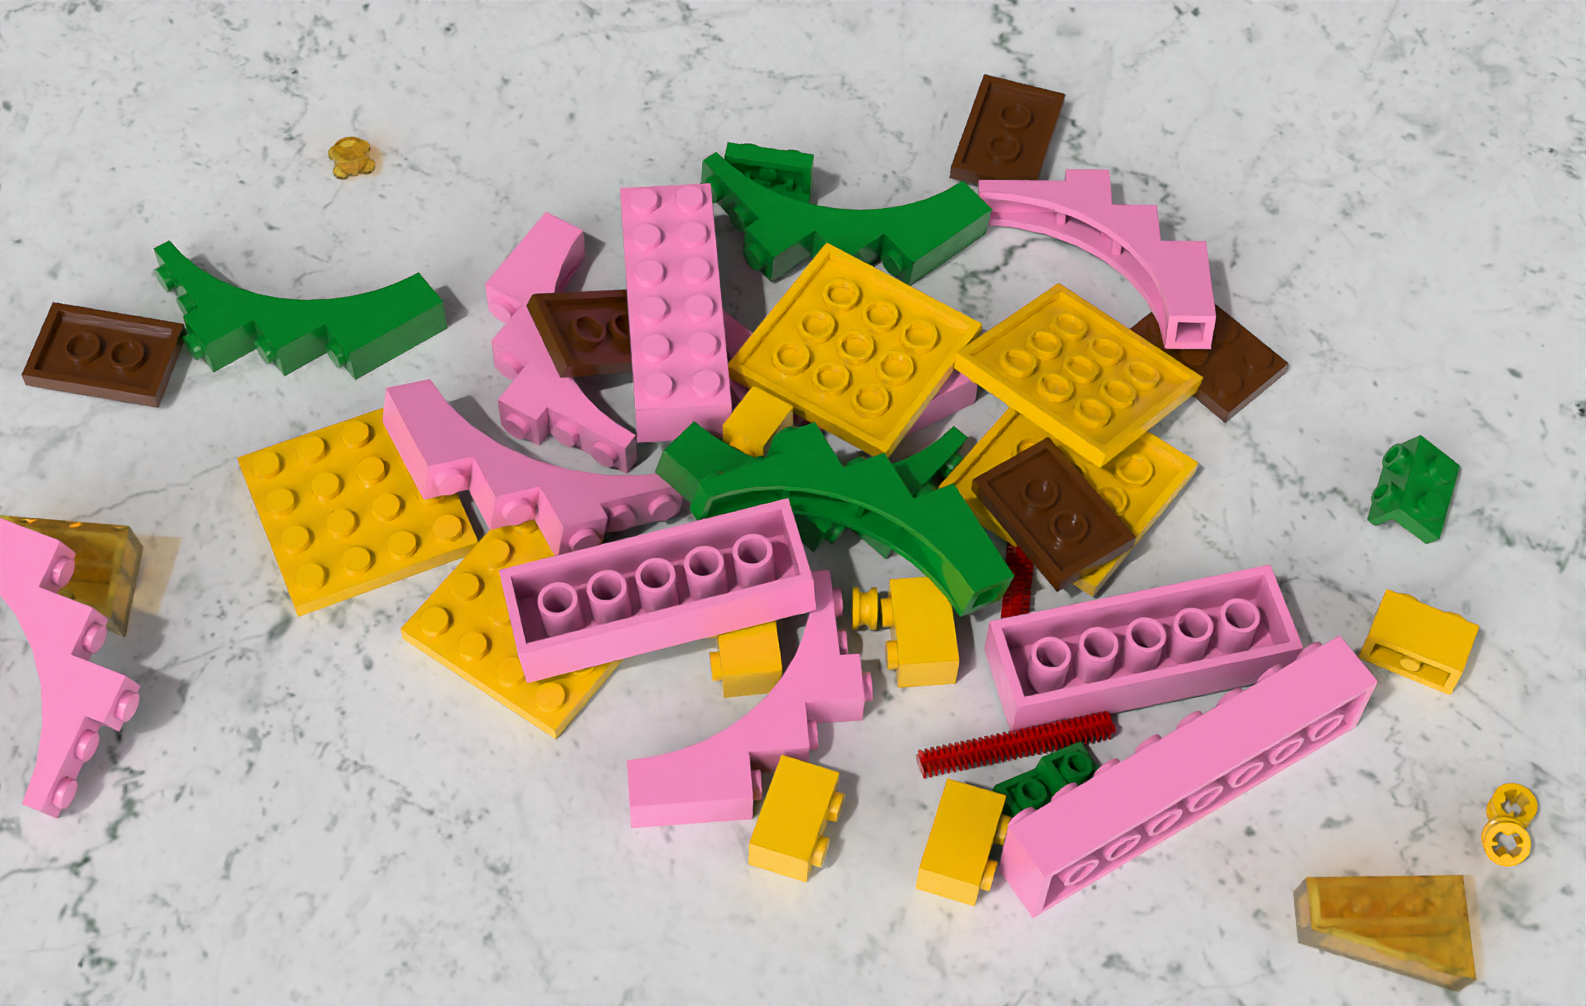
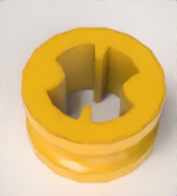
[851,587,878,630]
[1486,783,1538,835]
[1481,815,1531,867]

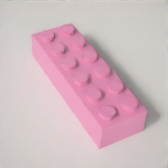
[620,183,732,443]
[499,498,816,683]
[984,565,1303,733]

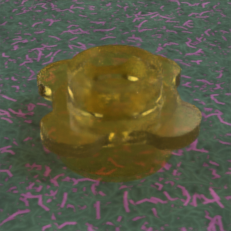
[328,137,376,180]

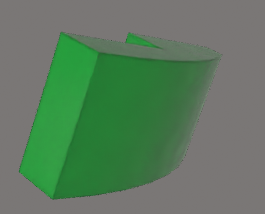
[992,741,1099,819]

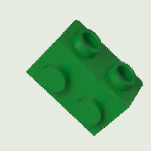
[724,142,814,203]
[1367,435,1460,544]

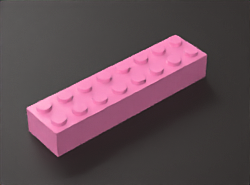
[998,636,1378,918]

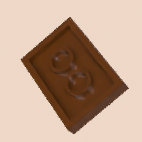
[949,74,1066,185]
[526,289,632,378]
[21,302,187,408]
[1130,303,1289,423]
[971,437,1136,592]

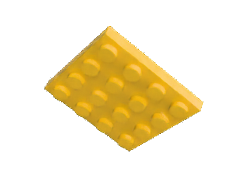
[728,243,982,458]
[953,283,1203,468]
[237,407,478,617]
[938,407,1198,597]
[400,519,623,739]

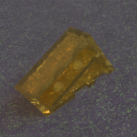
[0,515,144,637]
[1293,875,1476,993]

